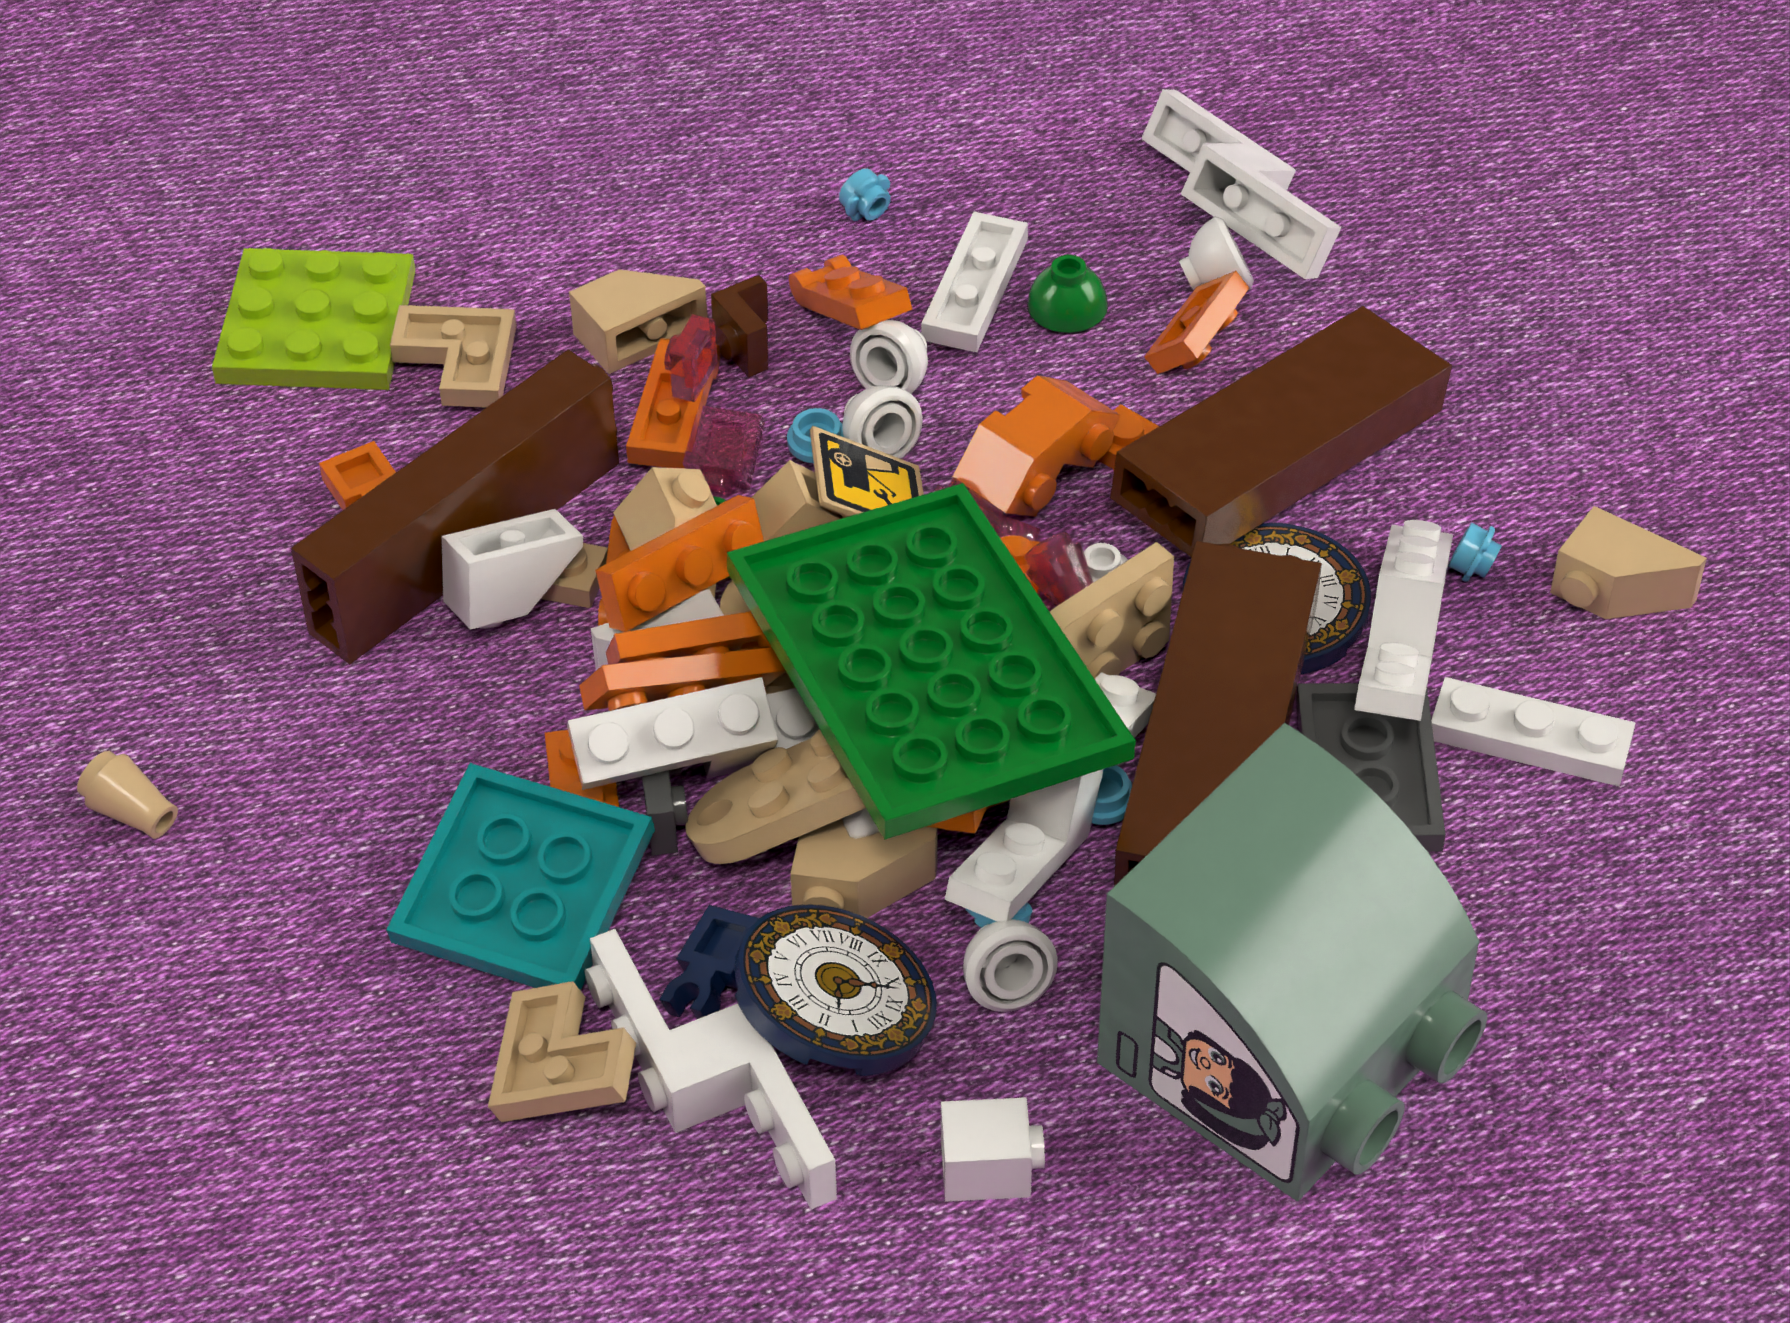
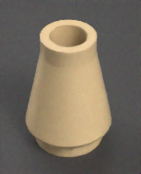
[77,751,178,839]

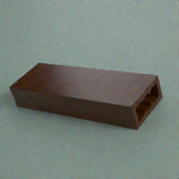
[1110,306,1452,558]
[291,349,619,664]
[1114,541,1322,886]

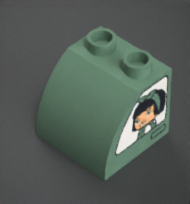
[1097,723,1488,1202]

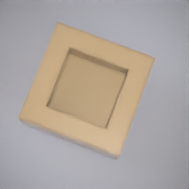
[541,543,608,608]

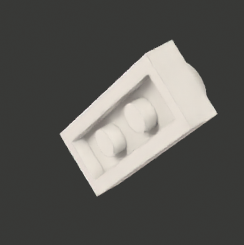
[921,212,1028,352]
[1431,677,1636,787]

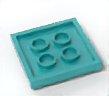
[386,763,655,991]

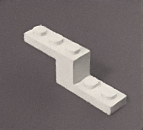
[1141,90,1342,279]
[1355,520,1453,721]
[945,672,1156,922]
[567,677,819,790]
[585,929,837,1210]

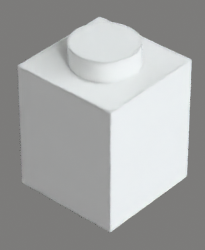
[941,1097,1045,1202]

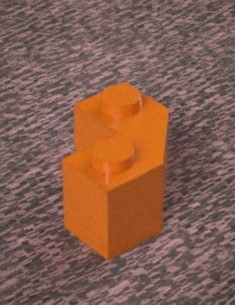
[952,375,1121,517]

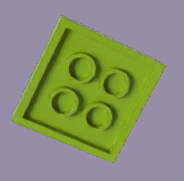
[212,248,416,390]

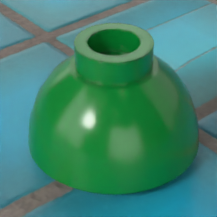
[1027,255,1108,333]

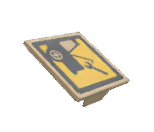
[810,425,924,518]

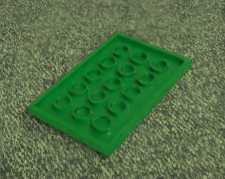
[727,483,1136,840]

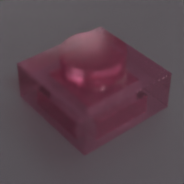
[664,314,717,402]

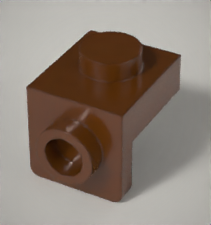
[711,275,768,378]

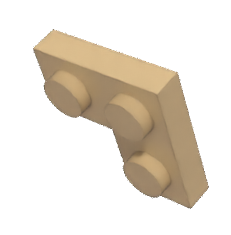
[390,305,517,407]
[488,981,636,1122]

